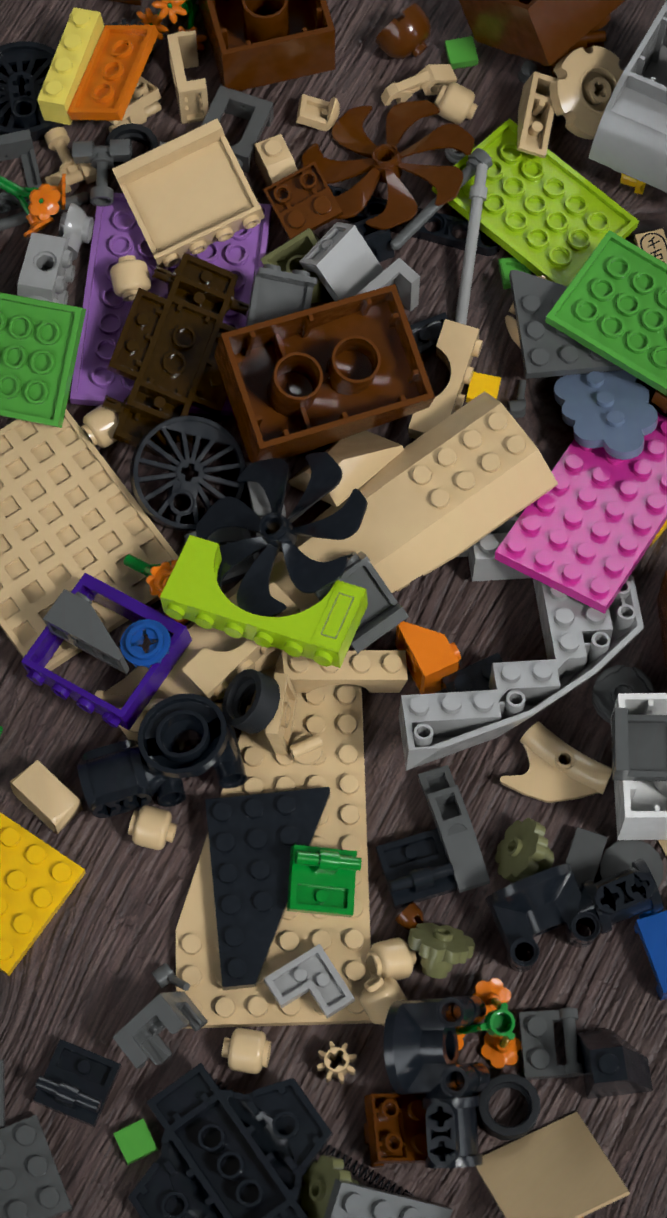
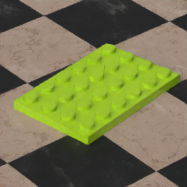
[432,118,639,287]

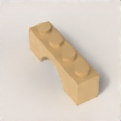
[408,319,483,439]
[181,582,301,702]
[275,650,408,693]

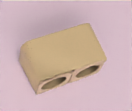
[10,760,82,834]

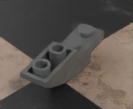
[418,765,490,893]

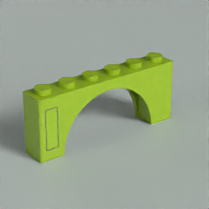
[160,535,368,668]

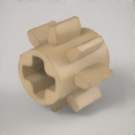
[317,1041,357,1084]

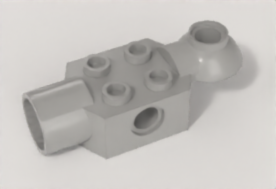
[17,203,94,305]

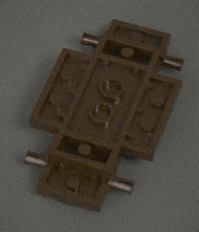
[102,252,249,459]

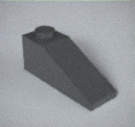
[43,589,130,674]

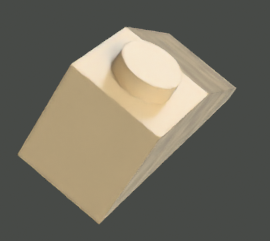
[517,71,557,158]
[254,134,298,186]

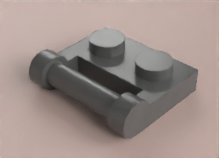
[518,1008,584,1080]

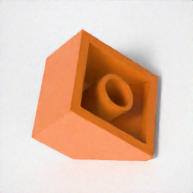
[396,621,461,694]

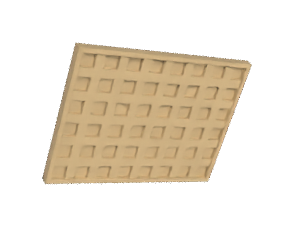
[0,409,179,671]

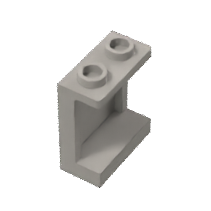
[299,222,384,301]
[356,258,420,312]

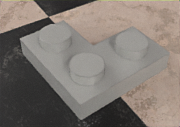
[264,944,355,1018]

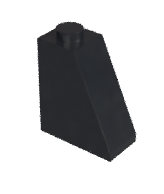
[577,1029,653,1099]

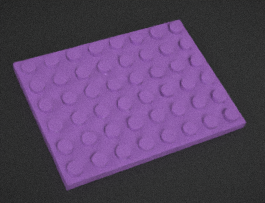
[70,193,272,417]

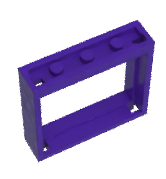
[21,573,192,730]

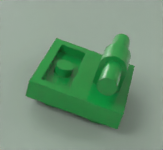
[287,845,361,917]

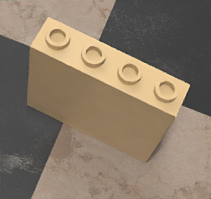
[112,118,265,268]

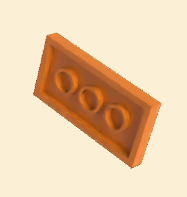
[67,25,159,121]

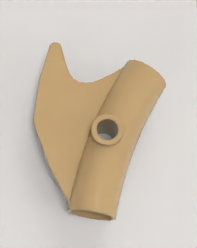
[500,721,612,803]

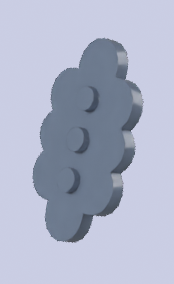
[554,370,658,460]

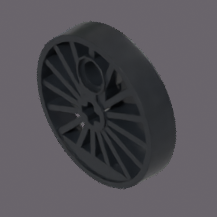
[0,41,65,142]
[130,415,246,531]

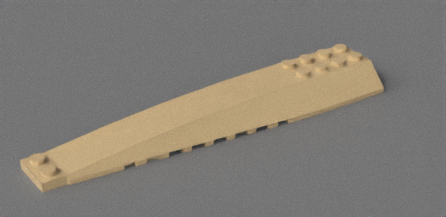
[105,391,558,742]

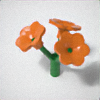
[0,174,66,238]

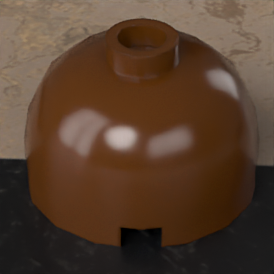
[375,3,431,59]

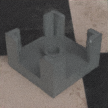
[112,991,208,1068]

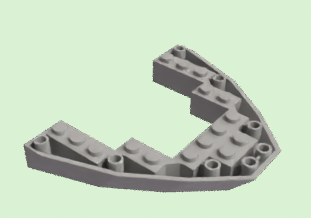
[398,516,644,771]

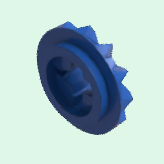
[120,619,172,669]

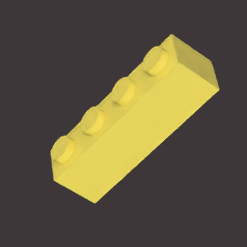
[37,7,105,125]

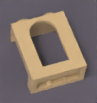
[167,30,209,124]

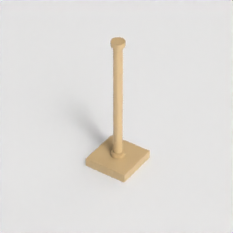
[95,673,297,755]

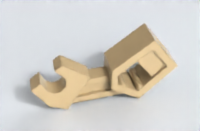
[380,64,457,106]

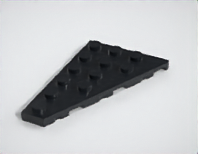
[205,787,330,990]

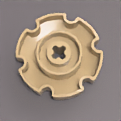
[550,46,624,140]

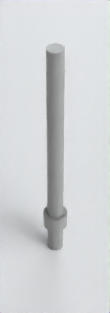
[455,163,488,325]

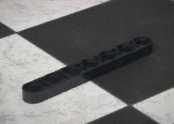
[328,185,501,256]

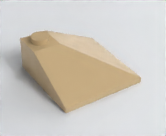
[288,431,405,507]

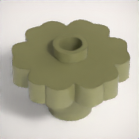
[495,818,554,883]
[407,922,475,979]
[300,1155,359,1218]

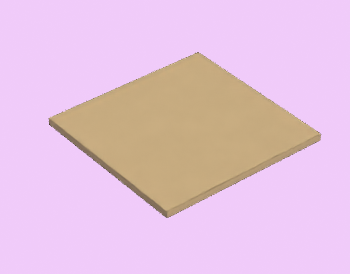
[475,1112,630,1218]

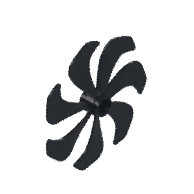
[196,452,368,617]

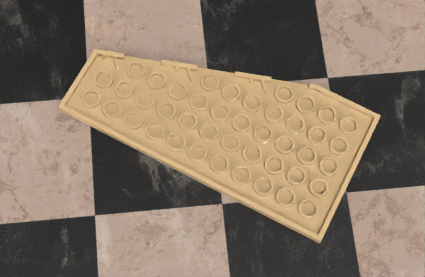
[176,662,372,1029]

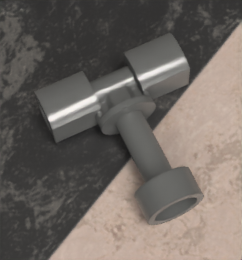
[72,139,133,207]

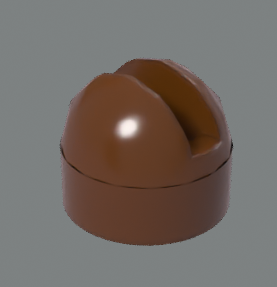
[395,902,424,931]

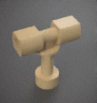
[44,127,96,193]

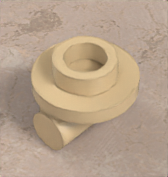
[289,734,323,765]

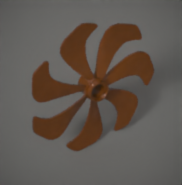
[302,100,475,230]

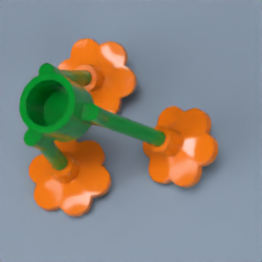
[455,977,521,1069]

